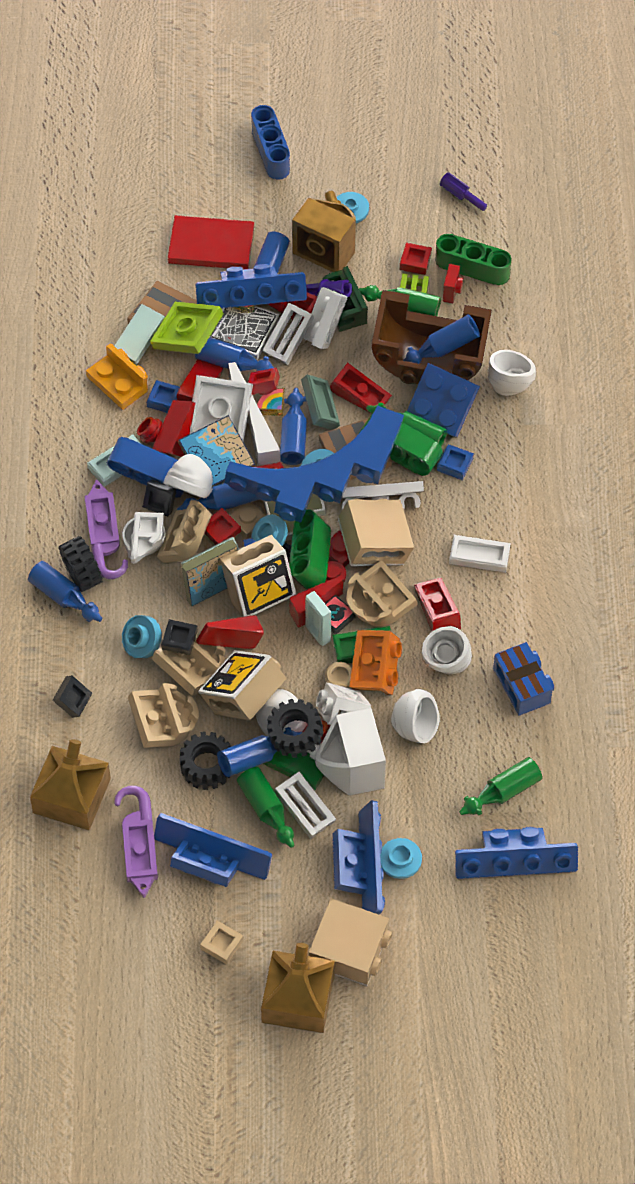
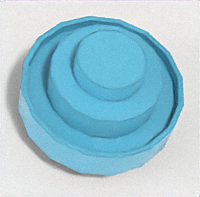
[122,615,162,658]

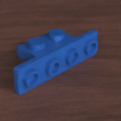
[195,264,307,308]
[332,800,385,915]
[154,813,272,887]
[455,827,578,879]

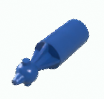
[253,231,290,306]
[403,315,480,364]
[195,337,275,371]
[280,388,307,465]
[177,483,261,511]
[28,561,102,622]
[217,727,302,777]

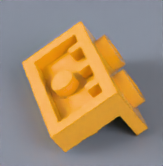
[86,343,148,410]

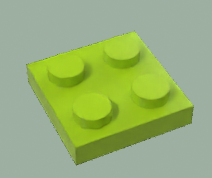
[150,302,224,354]

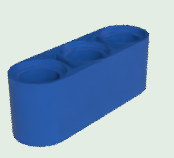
[251,105,290,180]
[106,437,184,498]

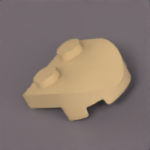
[157,500,212,563]
[346,560,418,626]
[152,635,225,696]
[128,683,199,748]

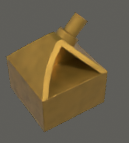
[292,191,356,272]
[30,739,111,830]
[261,943,335,1033]

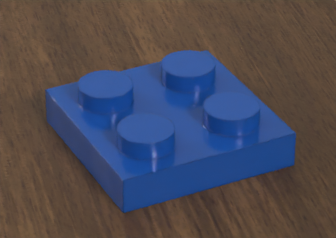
[407,363,480,437]

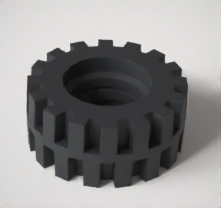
[58,536,103,592]
[267,699,323,758]
[180,732,231,790]

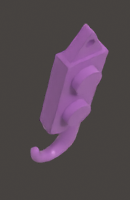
[85,480,128,579]
[114,786,158,898]

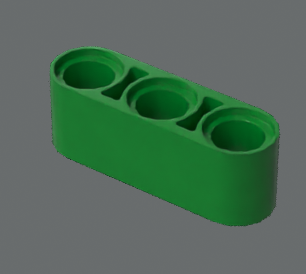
[435,234,512,285]
[359,412,443,476]
[289,509,331,590]

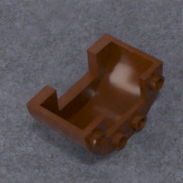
[371,290,492,384]

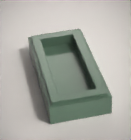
[301,374,340,430]

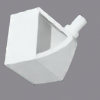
[306,708,386,796]

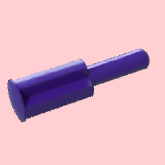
[440,172,487,211]

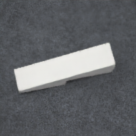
[228,362,280,466]

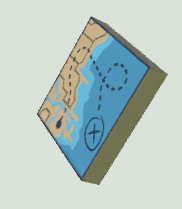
[178,415,255,487]
[181,540,238,606]

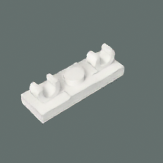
[341,481,424,509]

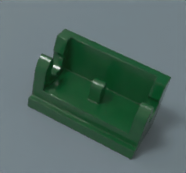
[323,266,368,332]

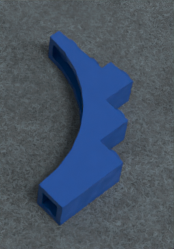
[224,405,404,523]

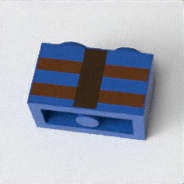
[493,642,554,716]

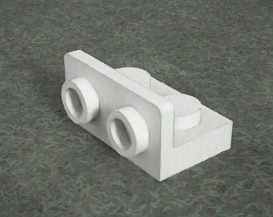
[303,287,348,349]
[316,682,371,725]

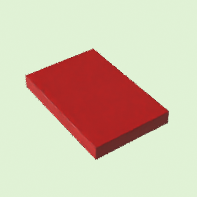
[168,215,255,270]

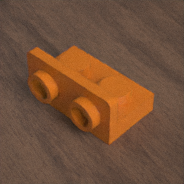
[349,630,402,695]

